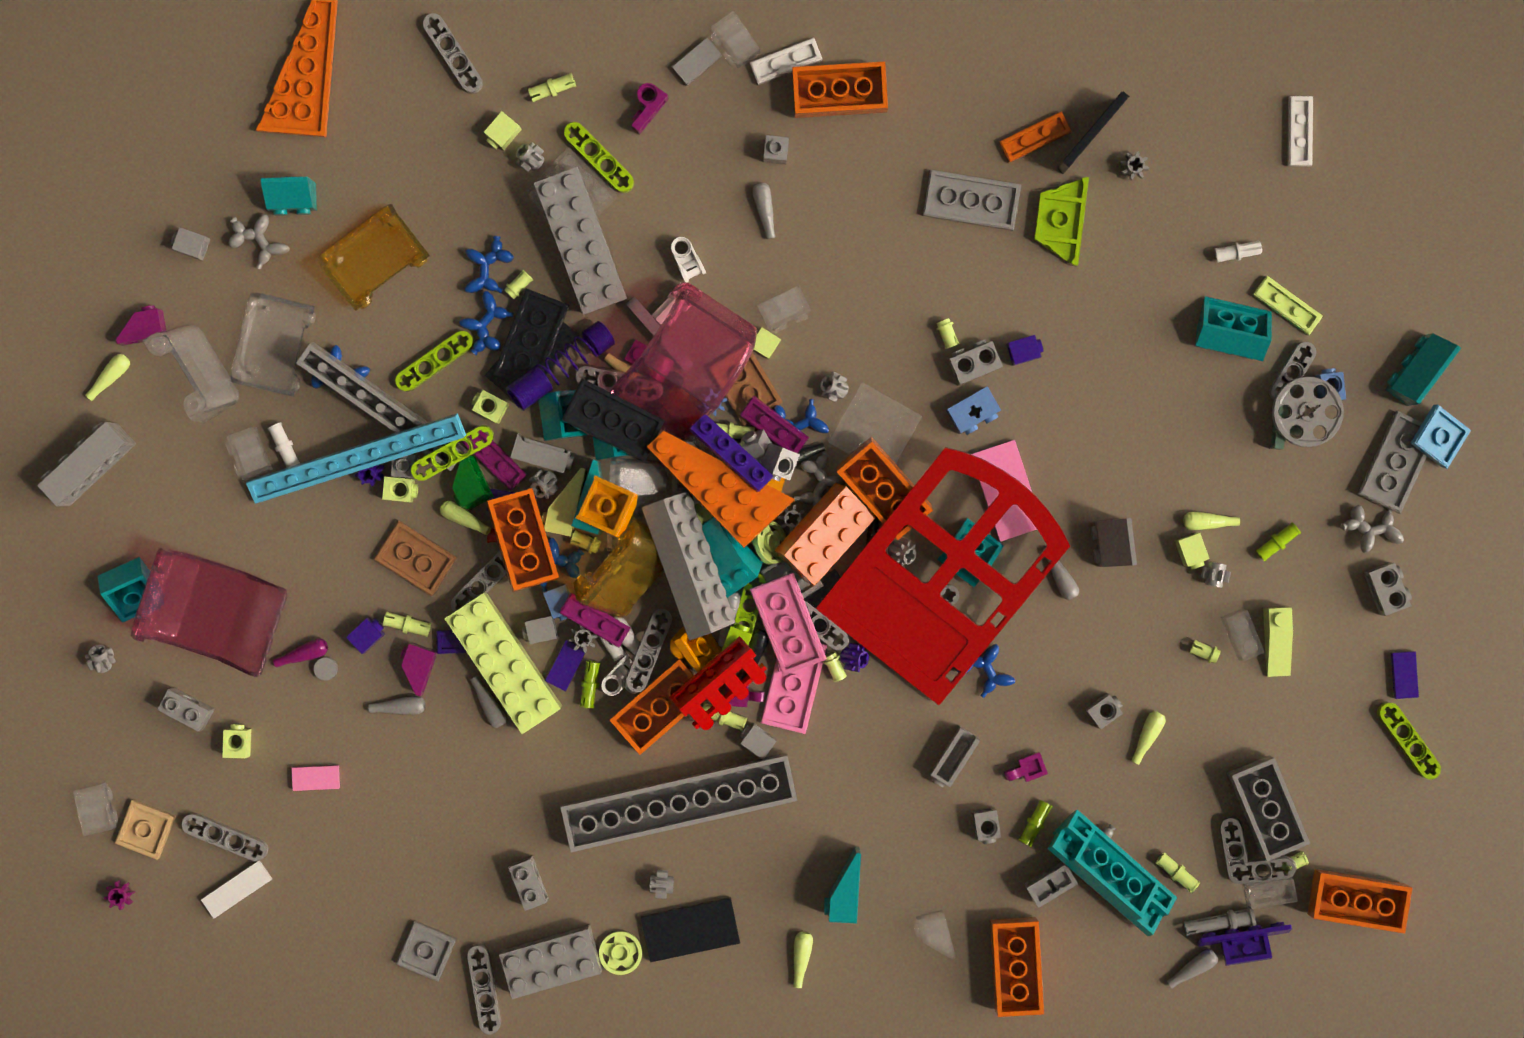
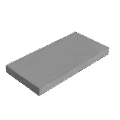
[923,170,1021,231]
[1357,411,1427,514]

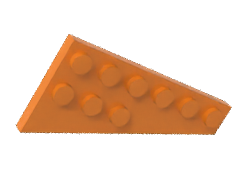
[256,0,338,138]
[647,431,795,548]

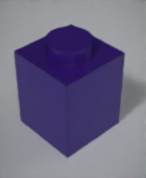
[1006,335,1044,366]
[346,617,385,654]

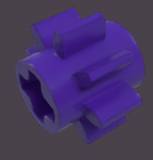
[355,464,384,486]
[840,643,869,672]

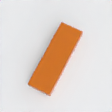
[999,111,1072,163]

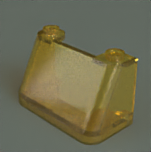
[318,204,430,311]
[573,516,664,618]

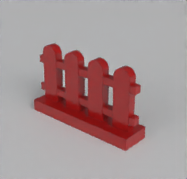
[669,636,767,730]

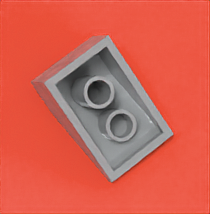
[1091,518,1137,567]

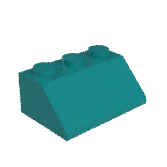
[1195,296,1272,361]
[1385,333,1461,406]

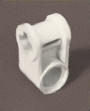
[671,237,706,283]
[601,653,640,696]

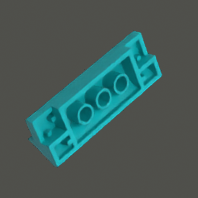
[1047,810,1177,936]

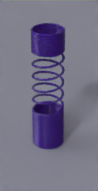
[506,321,615,411]

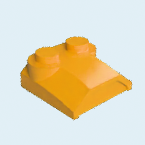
[576,475,638,538]
[670,626,722,673]

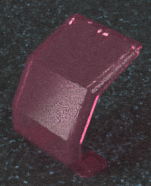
[610,282,757,440]
[131,548,288,677]

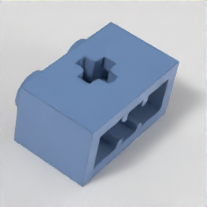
[946,386,1001,435]

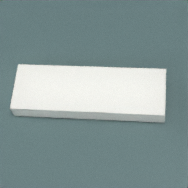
[750,38,822,85]
[1287,96,1313,167]
[201,861,272,919]

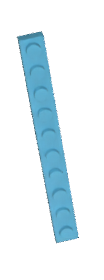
[246,413,466,504]

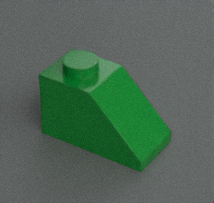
[452,455,494,510]

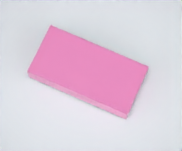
[292,765,340,791]

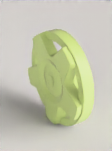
[752,521,786,564]
[599,931,642,975]

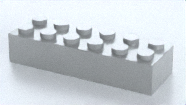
[534,167,627,315]
[642,491,736,640]

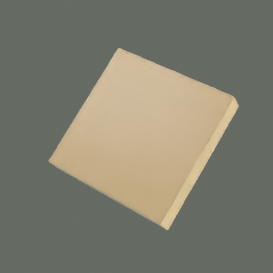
[115,800,176,860]

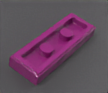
[740,396,809,453]
[462,426,527,491]
[559,593,631,648]

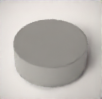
[314,657,338,681]

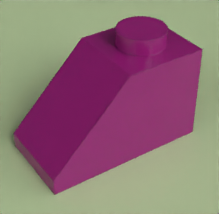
[116,305,168,346]
[400,643,437,696]

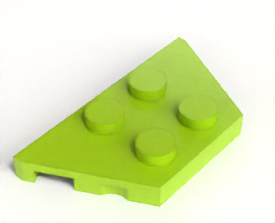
[1034,177,1089,267]

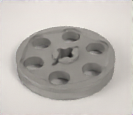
[1272,377,1344,447]

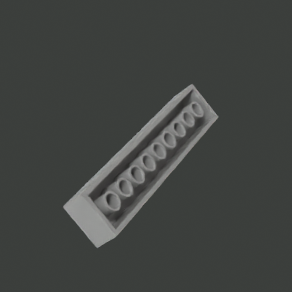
[560,753,797,852]

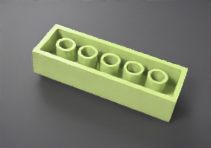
[445,591,562,734]

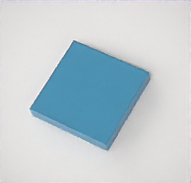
[1411,405,1471,469]

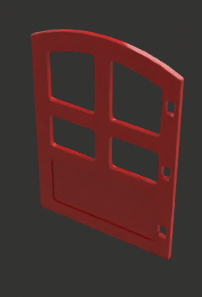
[816,447,1070,705]

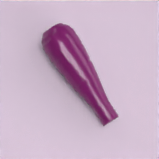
[273,638,328,668]

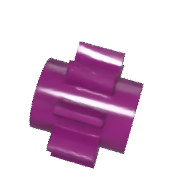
[104,880,135,910]

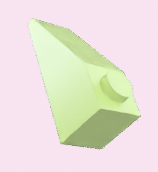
[542,468,587,537]
[1263,607,1293,677]

